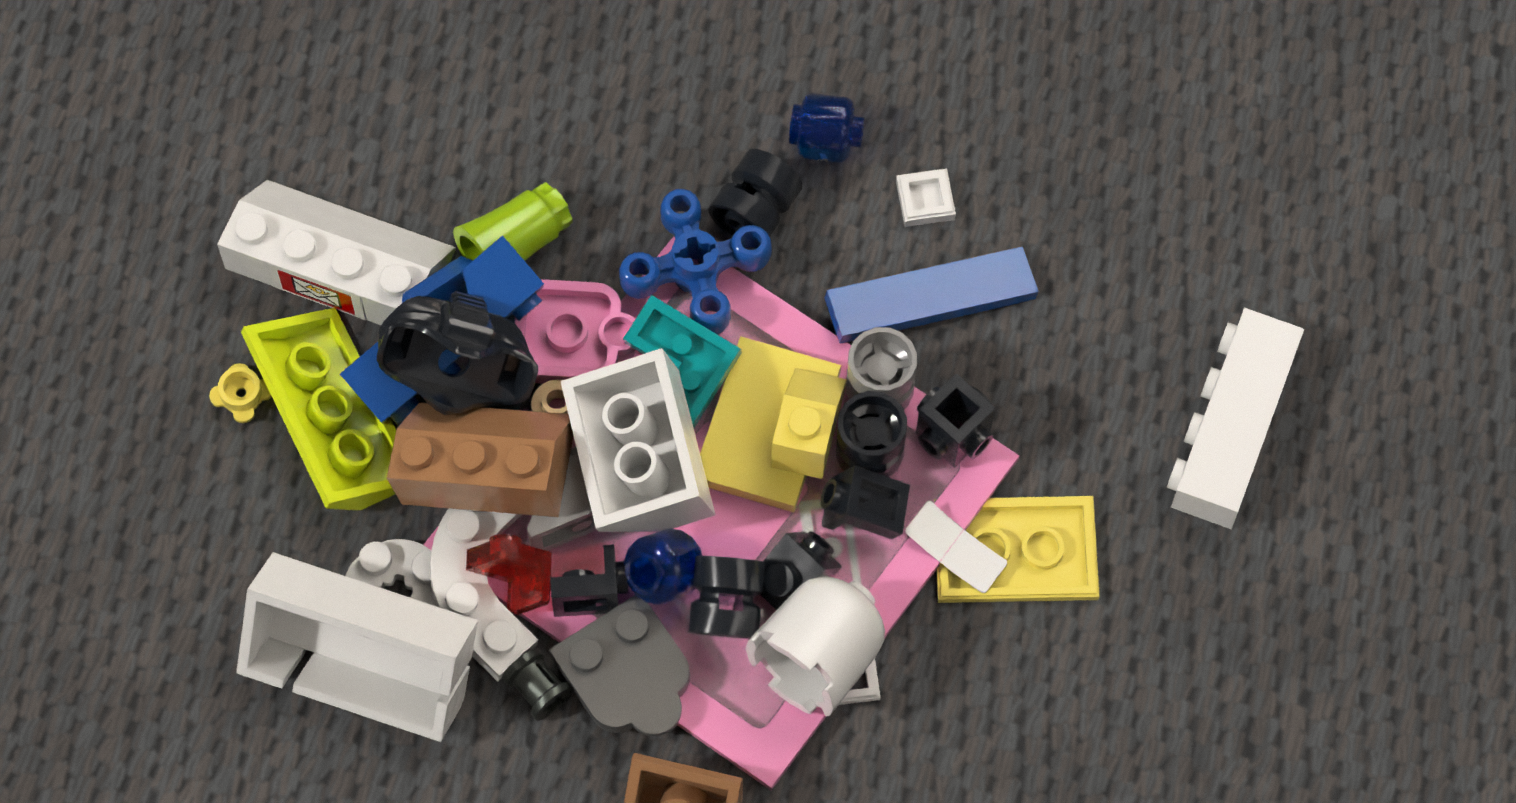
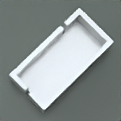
[236,552,478,742]

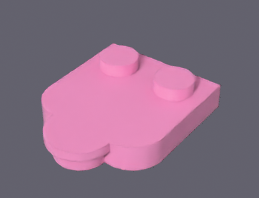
[515,279,641,384]

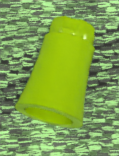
[453,182,573,261]

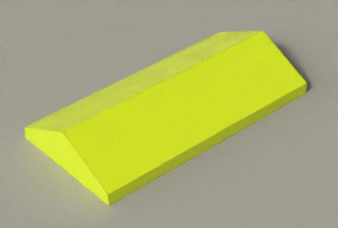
[241,307,396,510]

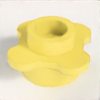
[209,363,272,423]

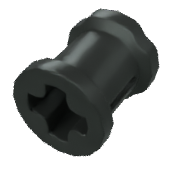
[502,648,574,721]

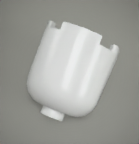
[745,576,885,716]

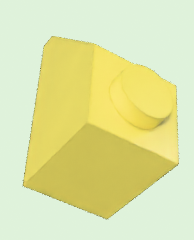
[771,368,847,479]

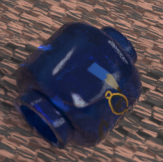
[789,93,865,163]
[624,529,703,605]

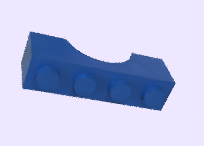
[340,236,544,425]

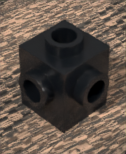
[916,374,996,468]

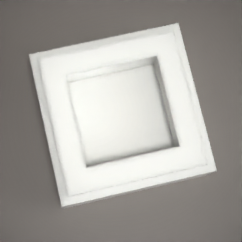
[896,168,956,227]

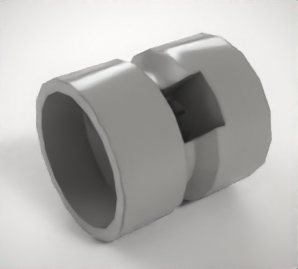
[846,327,917,409]

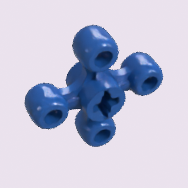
[619,189,772,335]

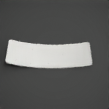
[905,501,1007,593]

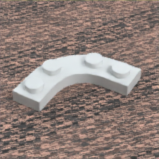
[430,508,538,682]

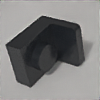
[820,465,910,540]
[550,544,628,617]

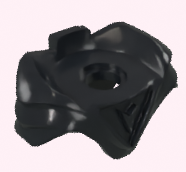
[377,291,538,415]

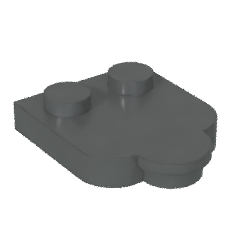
[549,592,690,736]

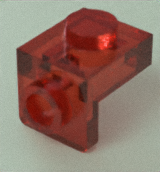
[466,534,552,615]

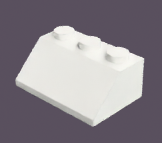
[561,348,716,532]

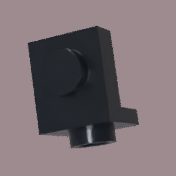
[760,531,842,610]

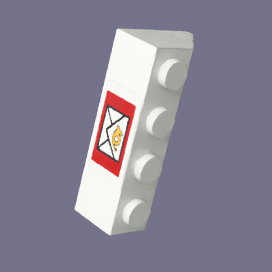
[217,180,456,325]

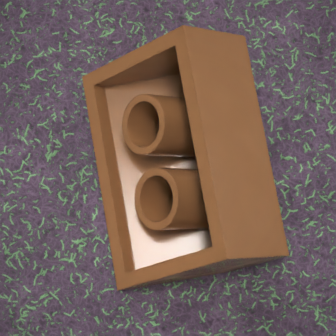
[387,403,574,517]

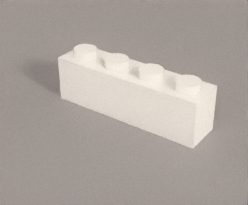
[1167,308,1304,529]

